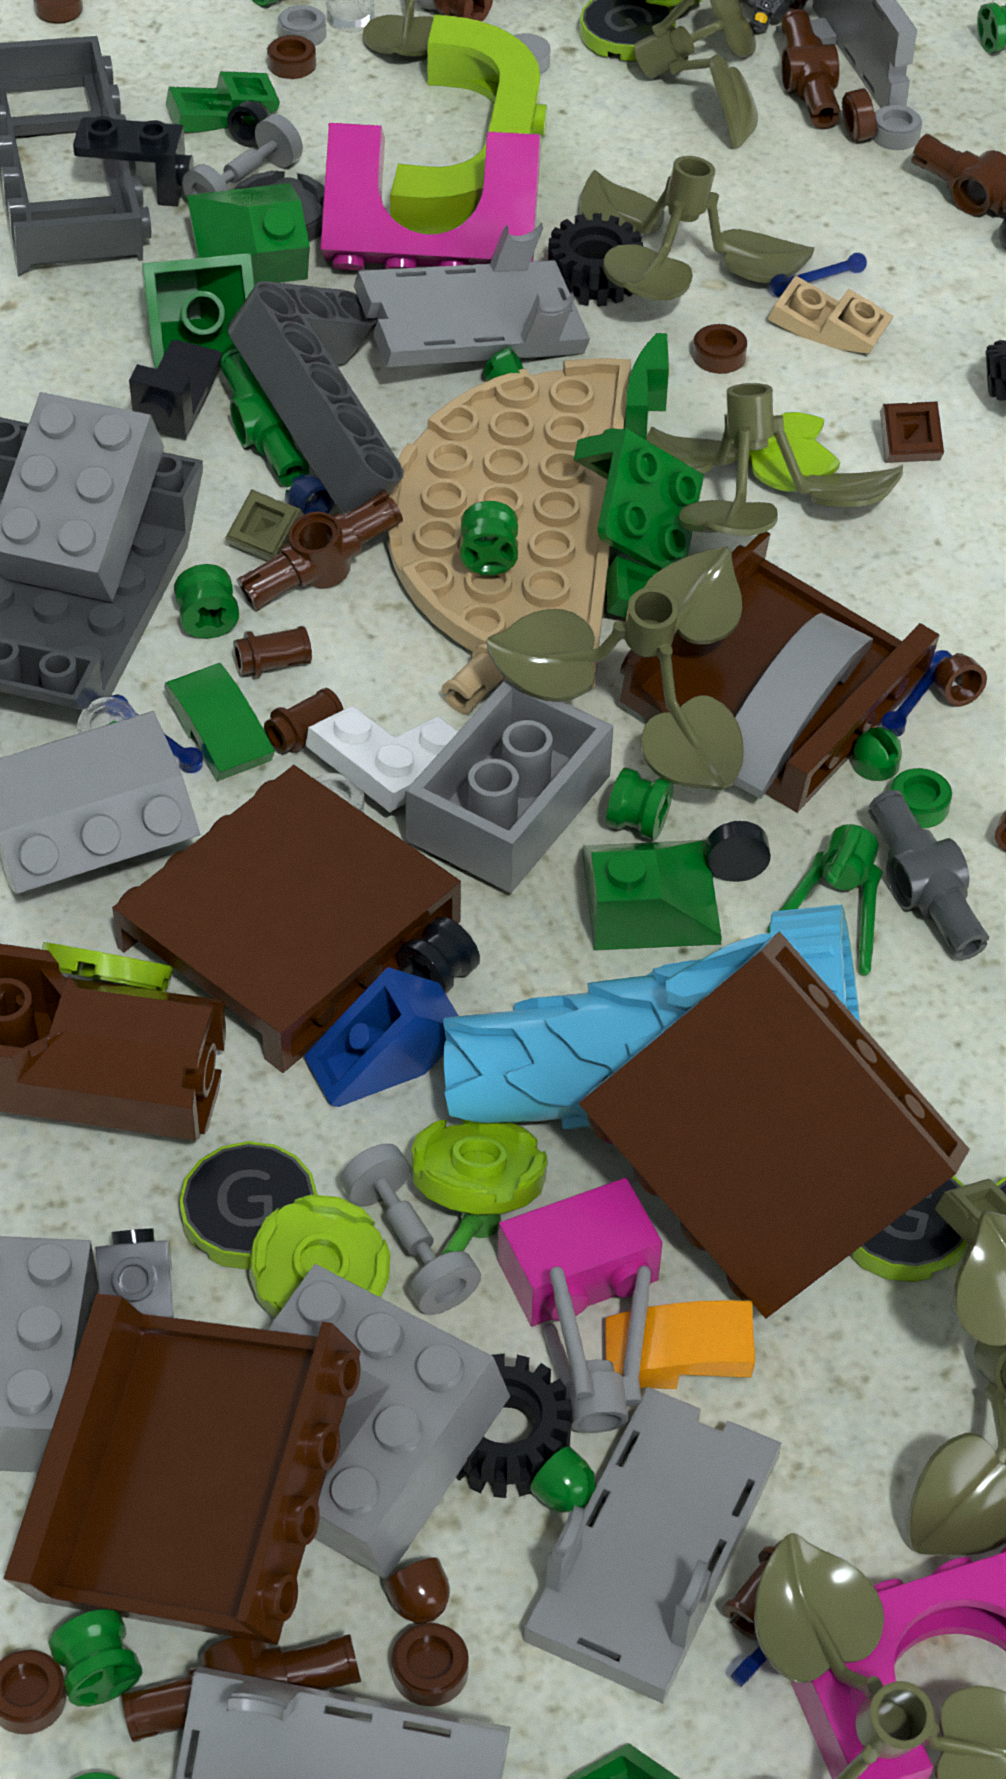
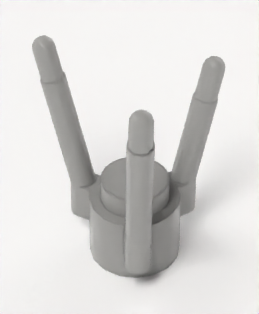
[543,1266,651,1433]

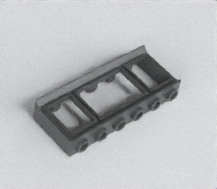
[0,36,152,276]

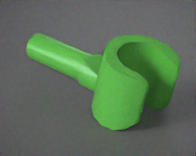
[442,1211,502,1255]

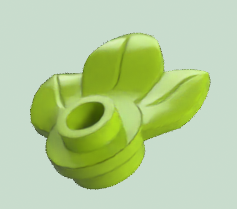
[732,412,840,491]

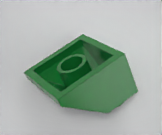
[187,183,310,286]
[141,253,254,369]
[582,840,722,951]

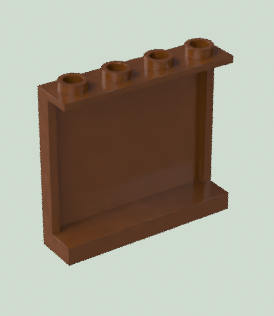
[620,532,940,813]
[112,765,461,1073]
[578,931,970,1319]
[3,1293,361,1645]

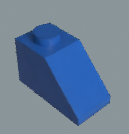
[304,967,459,1107]

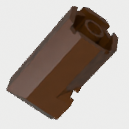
[0,944,226,1141]

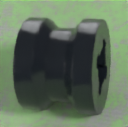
[398,916,480,994]

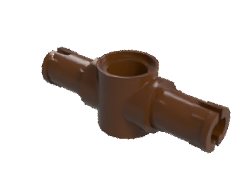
[781,9,841,129]
[911,133,1006,216]
[236,490,403,611]
[121,1634,361,1743]

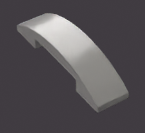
[733,613,873,799]

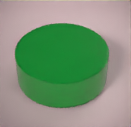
[890,768,952,828]

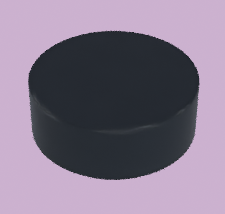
[706,821,771,882]

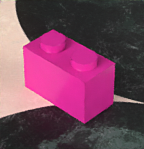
[497,1177,663,1327]

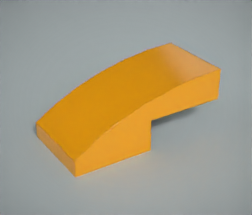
[604,1300,755,1389]

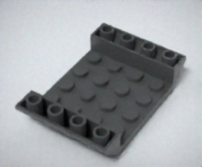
[0,417,203,709]

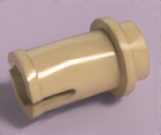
[442,644,506,714]

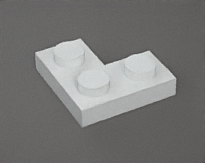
[306,706,458,812]

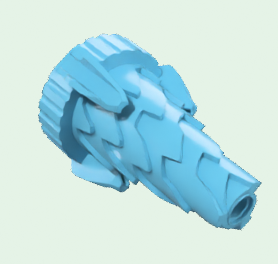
[443,905,861,1129]

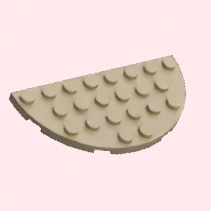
[386,358,631,689]

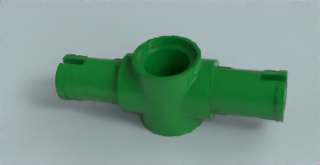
[220,348,310,487]

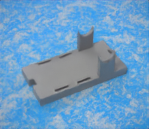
[776,0,917,108]
[354,223,590,367]
[524,1386,781,1704]
[175,1667,511,1779]

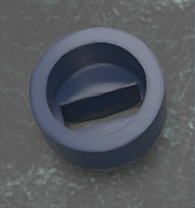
[285,474,334,515]

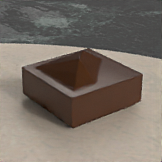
[880,401,944,463]

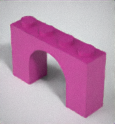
[321,123,541,270]
[790,1547,1006,1779]

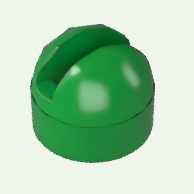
[484,346,524,381]
[851,727,902,781]
[530,1446,596,1513]

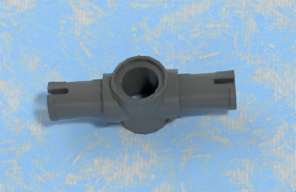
[868,790,989,961]

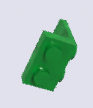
[573,428,704,571]

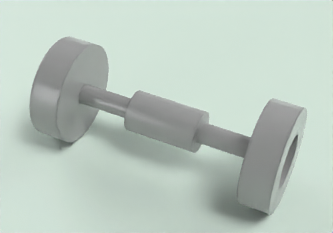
[182,114,303,198]
[340,1143,481,1315]

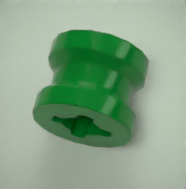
[977,2,1006,53]
[460,501,518,575]
[174,564,239,639]
[606,767,674,840]
[48,1609,143,1707]

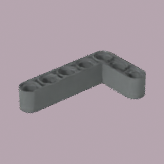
[227,281,404,513]

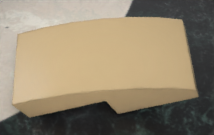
[767,275,894,353]

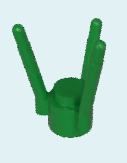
[767,824,883,975]

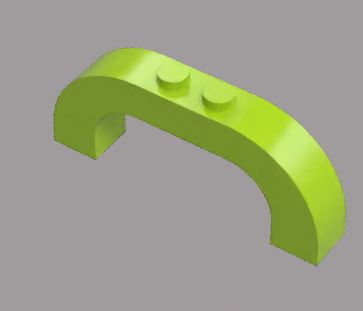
[390,15,548,234]

